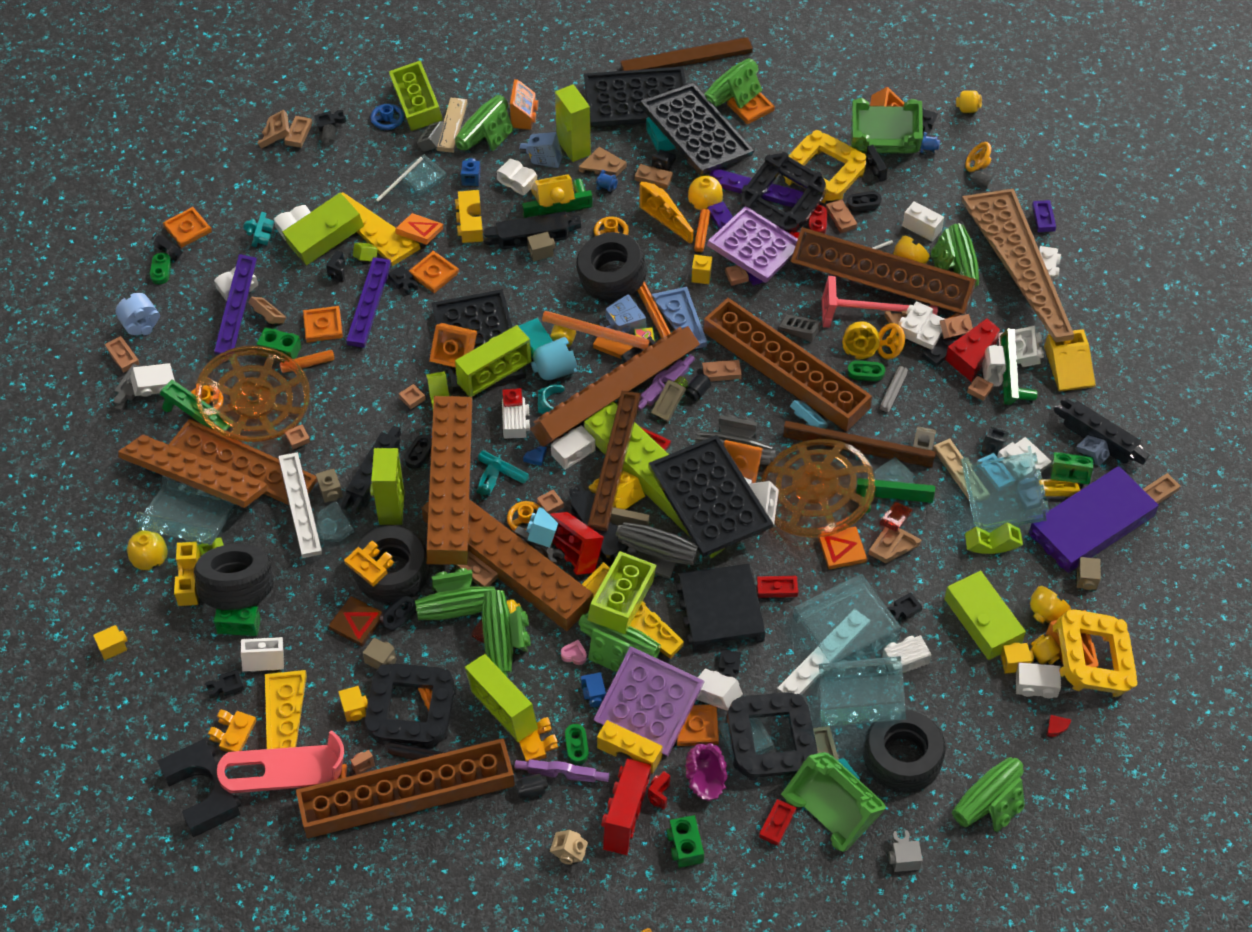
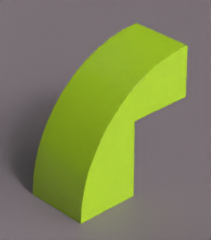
[426,371,449,409]
[965,522,1023,554]

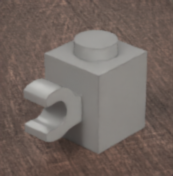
[888,830,923,872]

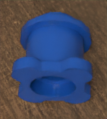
[920,132,940,153]
[596,169,618,192]

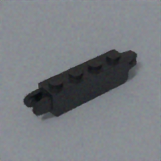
[483,212,581,249]
[1053,397,1149,465]
[341,425,401,514]
[569,484,629,566]

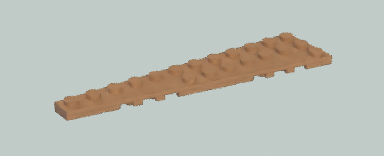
[962,189,1074,342]

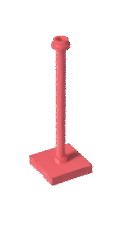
[821,276,938,328]

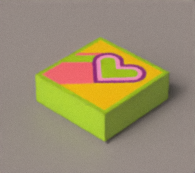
[634,327,654,340]

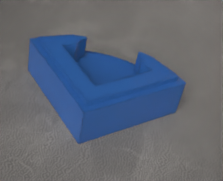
[523,446,547,466]

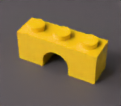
[455,190,483,243]
[174,542,201,606]
[597,720,663,774]

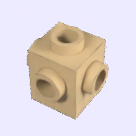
[550,830,588,864]

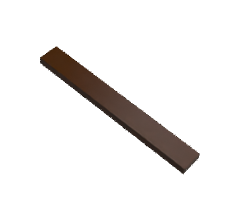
[621,37,753,71]
[588,391,641,531]
[783,421,936,468]

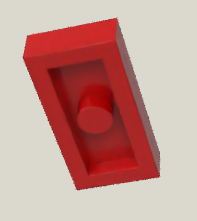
[757,576,798,598]
[759,799,796,846]

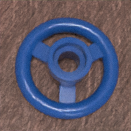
[371,104,404,130]

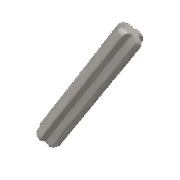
[880,366,908,412]

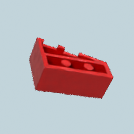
[945,319,1000,382]
[550,512,604,575]

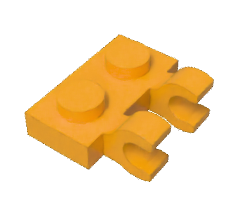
[344,541,394,587]
[208,709,256,752]
[519,717,559,762]

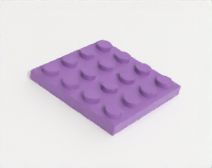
[707,206,798,283]
[594,646,705,756]

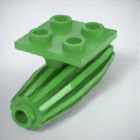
[704,58,762,108]
[455,95,514,151]
[931,223,979,289]
[415,568,495,620]
[482,590,531,677]
[579,612,661,672]
[952,757,1025,832]

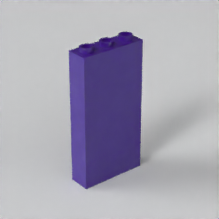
[1029,466,1159,573]

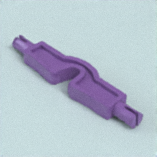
[638,354,695,411]
[515,759,609,782]

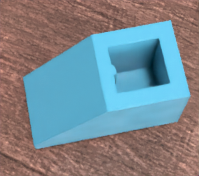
[526,507,558,548]

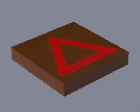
[328,596,382,647]

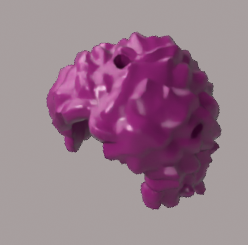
[685,743,727,801]

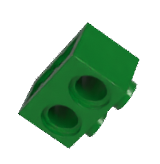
[257,328,301,362]
[1050,452,1093,485]
[214,606,261,636]
[666,815,704,868]

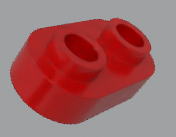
[809,205,827,234]

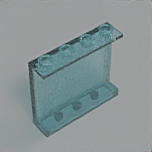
[961,446,1049,531]
[136,476,237,545]
[793,574,902,673]
[819,656,906,727]

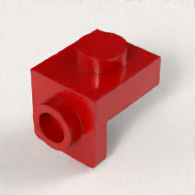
[503,388,523,407]
[648,771,670,809]

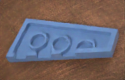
[652,287,707,349]

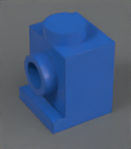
[461,158,481,186]
[581,672,606,707]

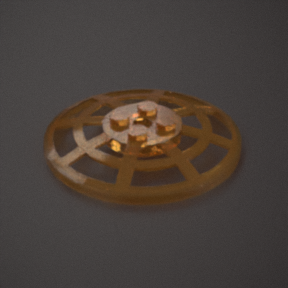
[195,346,310,442]
[761,439,875,538]

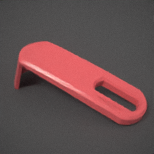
[217,731,344,793]

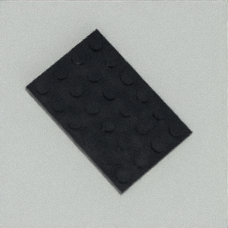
[584,67,687,127]
[639,83,754,175]
[432,289,526,392]
[648,435,773,557]

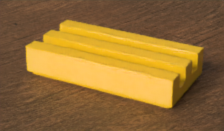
[1038,479,1080,497]

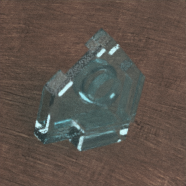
[874,457,914,483]
[316,501,355,543]

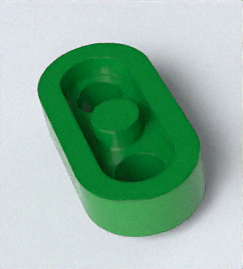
[150,253,171,285]
[847,361,885,381]
[565,724,589,765]

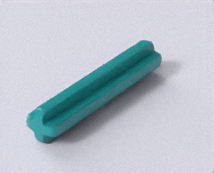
[478,450,529,483]

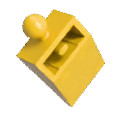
[531,174,575,207]
[1044,329,1096,392]

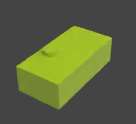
[389,60,443,131]
[555,84,591,162]
[282,193,364,266]
[455,325,531,397]
[370,448,405,525]
[588,551,657,634]
[944,571,1026,660]
[465,654,538,742]

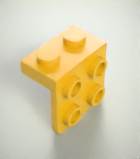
[589,470,645,510]

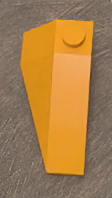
[639,182,693,244]

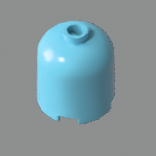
[531,337,577,380]

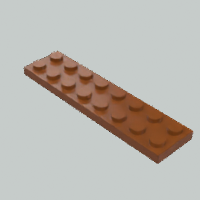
[168,419,317,506]
[118,435,268,508]

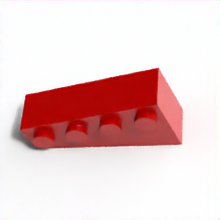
[601,759,652,856]

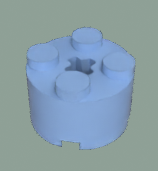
[115,293,160,335]

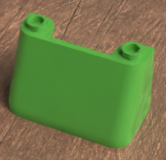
[851,98,923,153]
[781,752,886,852]

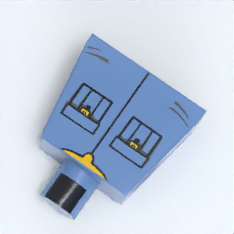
[520,132,563,168]
[600,294,646,334]

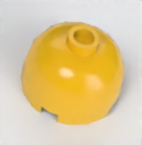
[688,176,723,210]
[894,236,930,264]
[842,321,879,359]
[127,530,168,570]
[1030,585,1071,623]

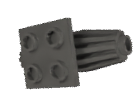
[695,414,776,465]
[616,522,699,579]

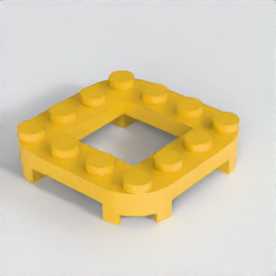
[784,130,866,203]
[1053,610,1137,697]

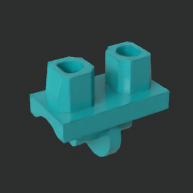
[243,212,274,247]

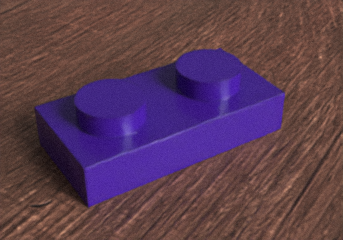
[1032,200,1056,232]

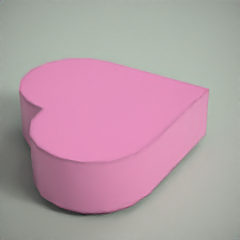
[561,640,587,665]

